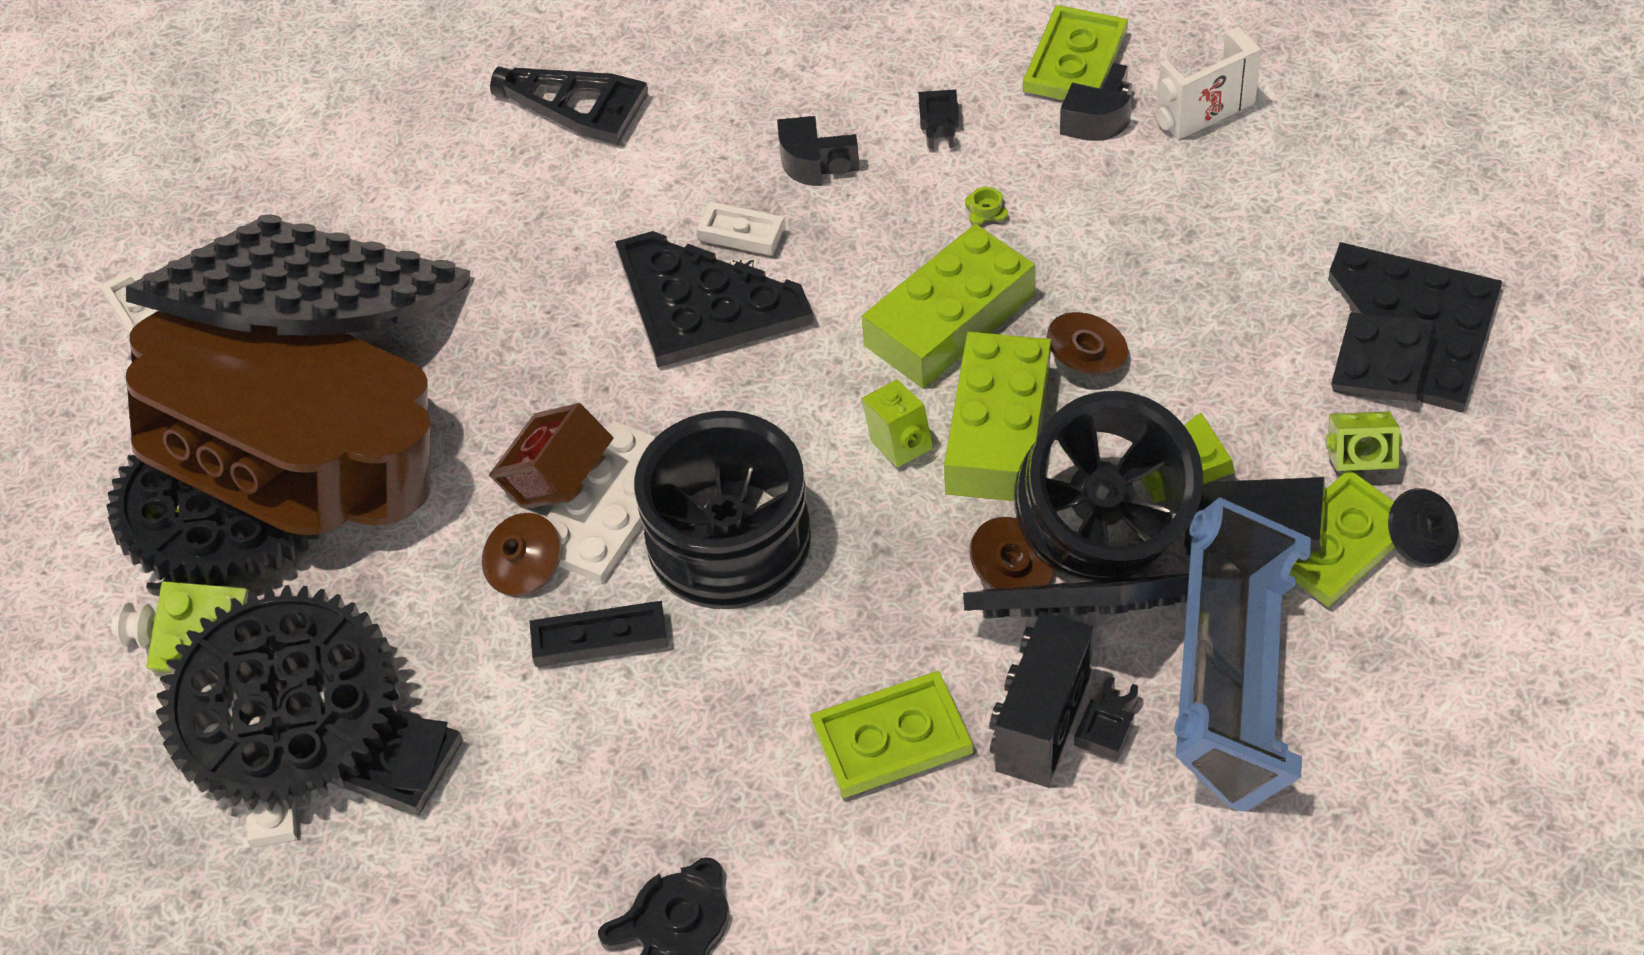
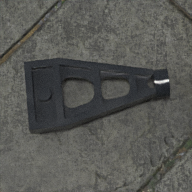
[490,66,648,145]

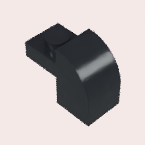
[1060,63,1133,141]
[777,116,860,186]

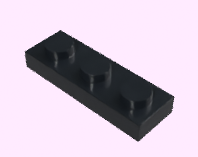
[529,600,668,667]

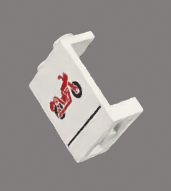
[1155,26,1261,140]

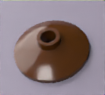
[1046,312,1128,375]
[482,513,562,597]
[969,517,1054,589]

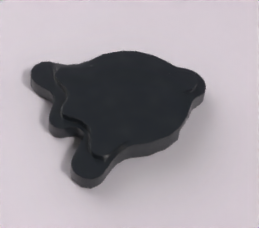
[598,857,729,955]

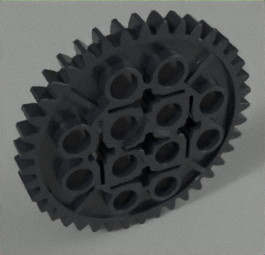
[106,455,320,586]
[156,585,400,811]

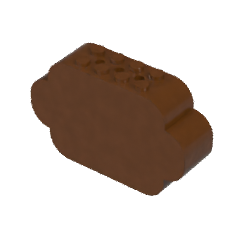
[126,311,431,535]

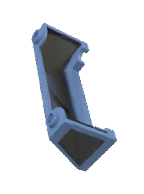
[1174,497,1311,812]

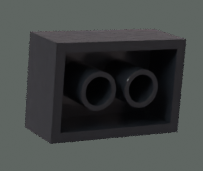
[989,611,1094,788]

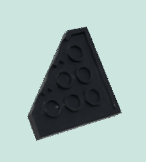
[615,231,814,367]
[1328,242,1502,413]
[963,572,1214,619]

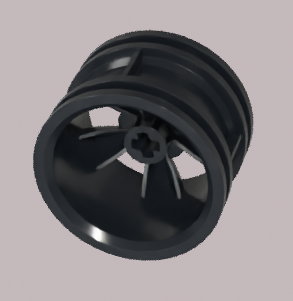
[1014,391,1203,581]
[634,411,811,609]

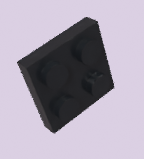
[1331,312,1436,403]

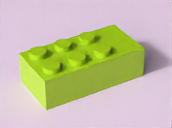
[861,223,1036,389]
[944,332,1051,501]

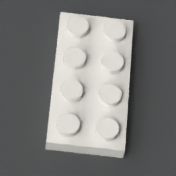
[546,421,655,584]

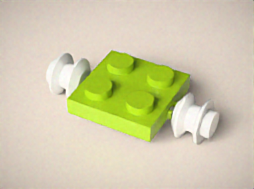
[111,582,290,673]

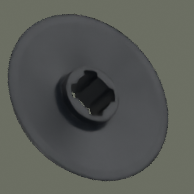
[1388,488,1459,567]

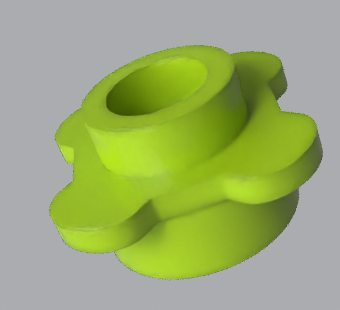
[965,187,1008,225]

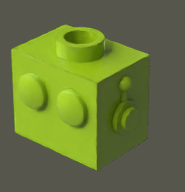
[861,379,933,468]
[1325,411,1402,471]

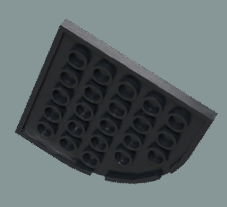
[126,214,470,336]

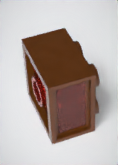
[489,403,614,509]

